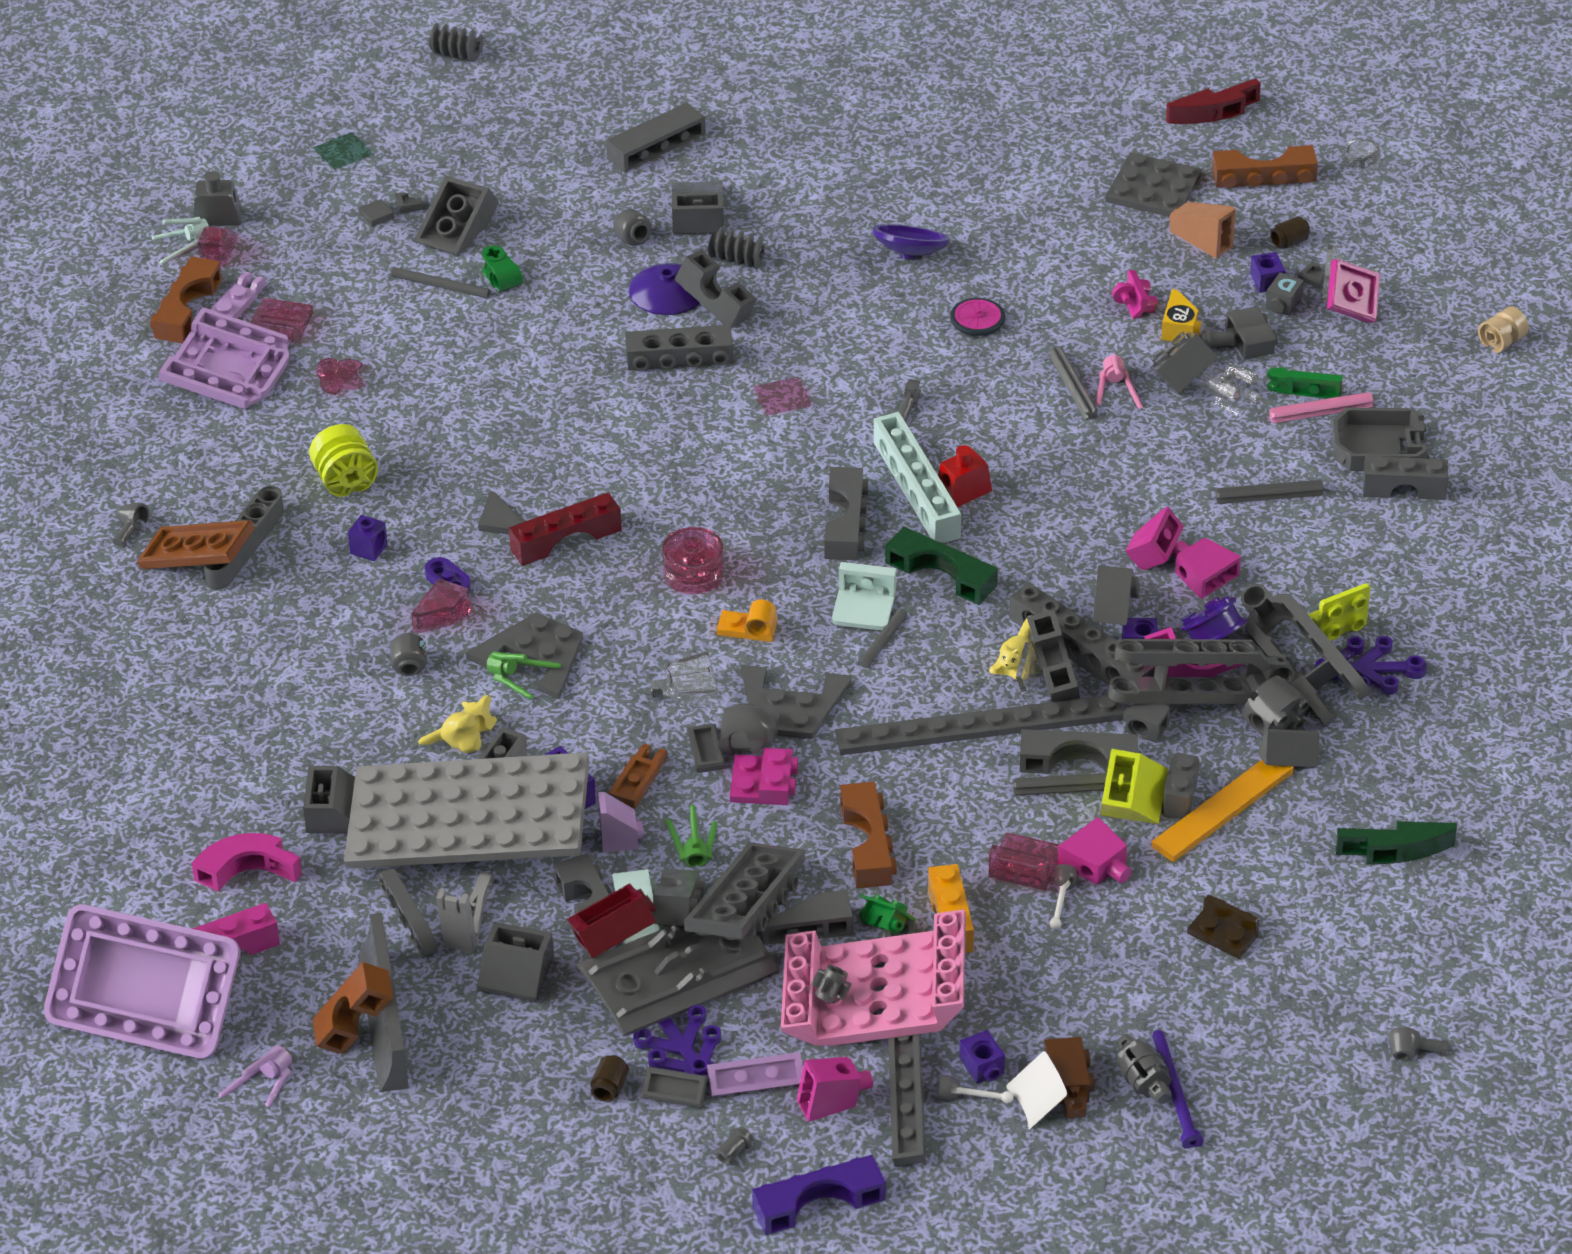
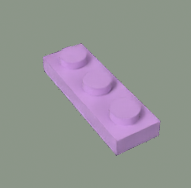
[707,1052,803,1096]

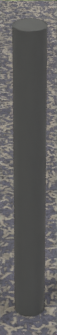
[391,267,491,298]

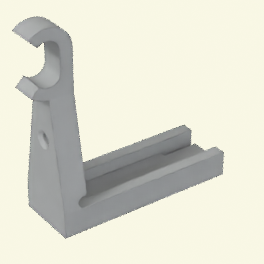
[436,872,495,953]

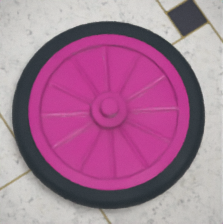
[950,298,1005,336]

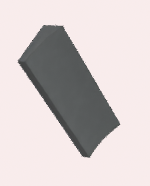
[358,912,409,1093]

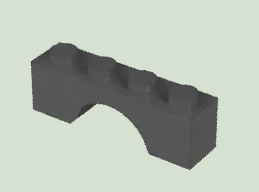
[824,467,868,560]
[1019,729,1138,774]

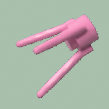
[1096,354,1143,409]

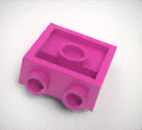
[730,748,798,805]

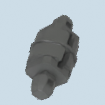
[1116,1034,1172,1104]

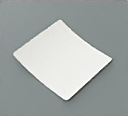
[1006,1051,1067,1129]

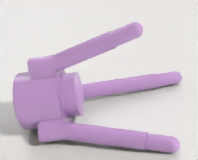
[219,1046,292,1107]

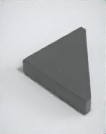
[478,491,523,534]

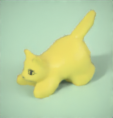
[989,615,1039,680]
[418,695,497,754]

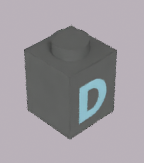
[1266,273,1304,316]

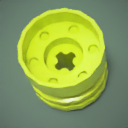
[309,424,378,497]

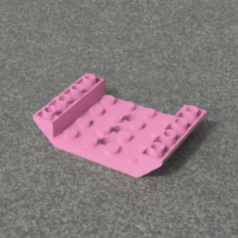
[781,910,966,1046]

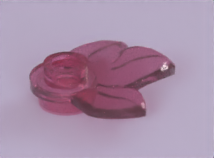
[316,358,363,395]

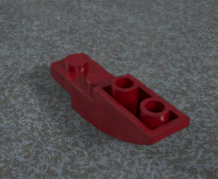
[1166,78,1261,124]

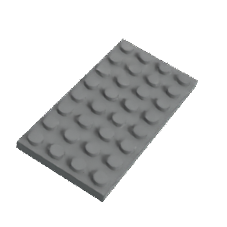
[344,752,590,869]

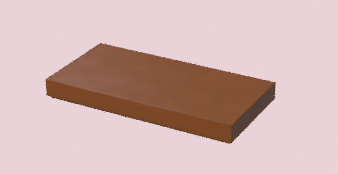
[137,520,255,569]

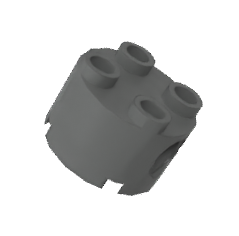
[1242,676,1310,736]

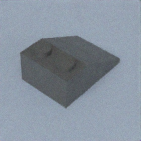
[414,176,499,256]

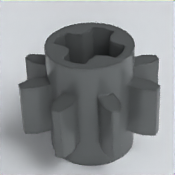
[811,965,852,1003]

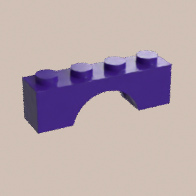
[752,1154,886,1236]

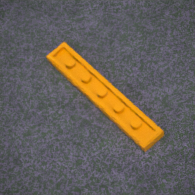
[1151,760,1293,862]

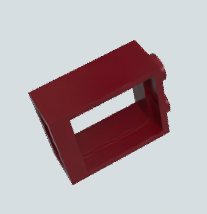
[566,883,656,959]

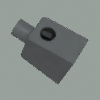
[193,171,243,226]

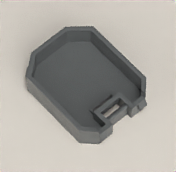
[1332,408,1430,471]

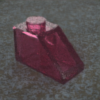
[198,227,239,267]
[411,579,471,633]

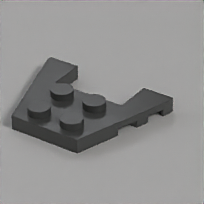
[466,613,583,699]
[741,665,852,739]

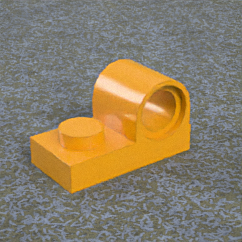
[717,599,778,642]

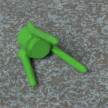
[487,651,562,700]
[666,805,717,867]

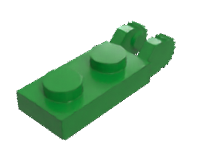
[1267,367,1343,399]

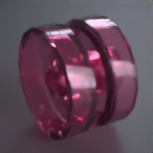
[662,527,724,595]

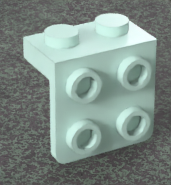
[832,562,896,631]

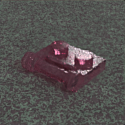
[250,297,314,343]

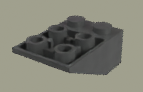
[672,181,724,234]

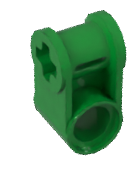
[482,245,523,293]

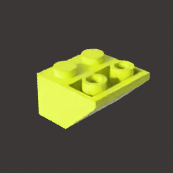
[1100,749,1168,824]

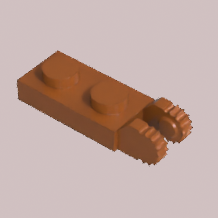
[608,743,668,809]

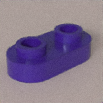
[425,557,471,598]

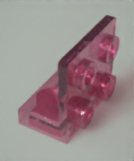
[988,832,1059,891]

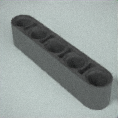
[204,486,284,590]

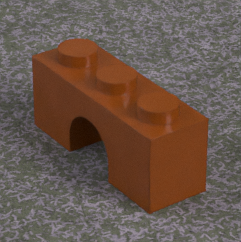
[312,962,393,1054]

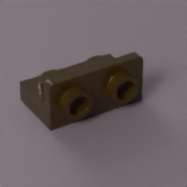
[1187,894,1259,959]

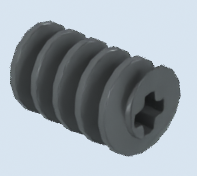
[429,23,484,62]
[708,226,765,269]

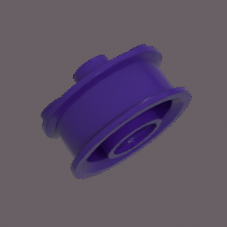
[1180,596,1247,640]

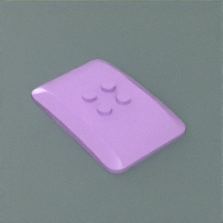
[44,904,240,1059]

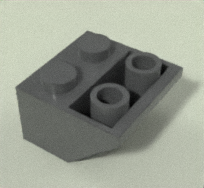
[1150,332,1218,394]
[303,766,355,833]
[477,922,554,1002]

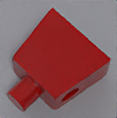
[938,445,992,507]

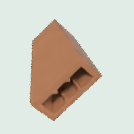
[1170,202,1236,258]

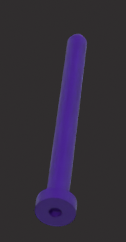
[1152,1029,1204,1149]

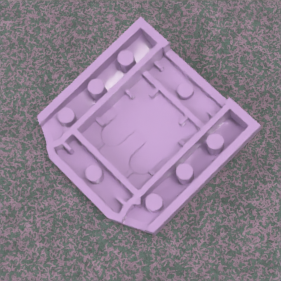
[158,307,289,409]

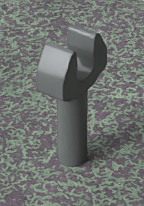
[899,379,921,423]

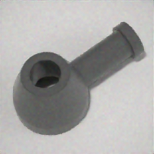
[112,503,150,547]
[1389,1027,1448,1061]

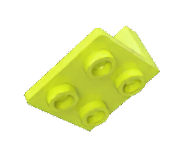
[1308,583,1371,641]

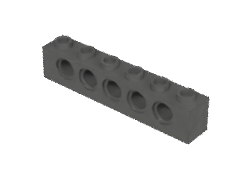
[1009,582,1155,685]

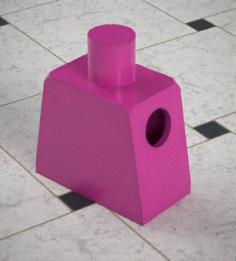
[1172,538,1241,599]
[1058,817,1132,885]
[796,1057,873,1122]

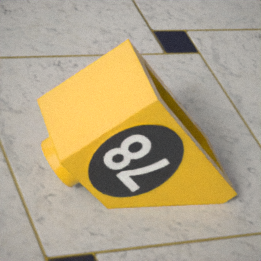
[1161,289,1202,341]

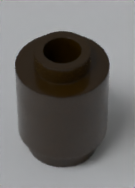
[1270,216,1310,248]
[590,1055,629,1102]

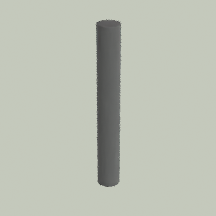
[858,608,907,669]

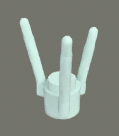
[152,217,210,264]

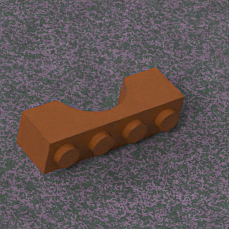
[1211,145,1318,188]
[150,256,222,344]
[840,781,897,889]

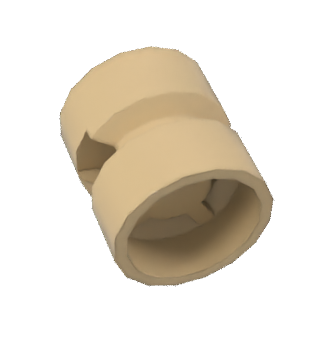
[1478,306,1529,353]

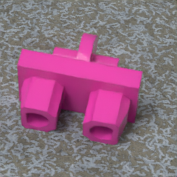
[1112,270,1158,319]

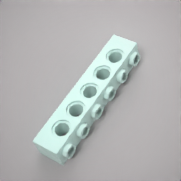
[874,412,961,543]

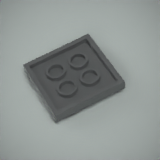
[1105,152,1202,217]

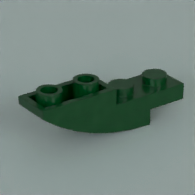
[1335,821,1457,864]

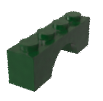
[885,526,998,605]

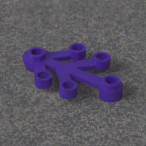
[1315,636,1427,695]
[633,1005,721,1077]

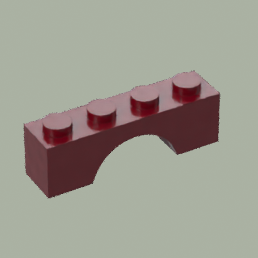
[509,492,622,566]

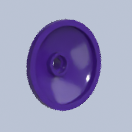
[872,224,949,260]
[629,263,700,315]

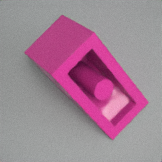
[1126,507,1184,570]

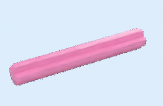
[1269,392,1373,423]

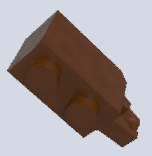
[1044,1037,1095,1118]

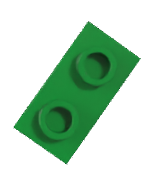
[859,894,916,933]

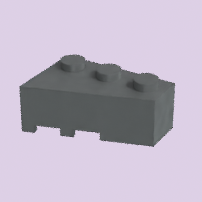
[1092,565,1140,625]

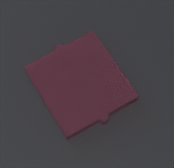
[753,377,811,416]

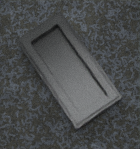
[687,724,726,773]
[640,1066,709,1108]

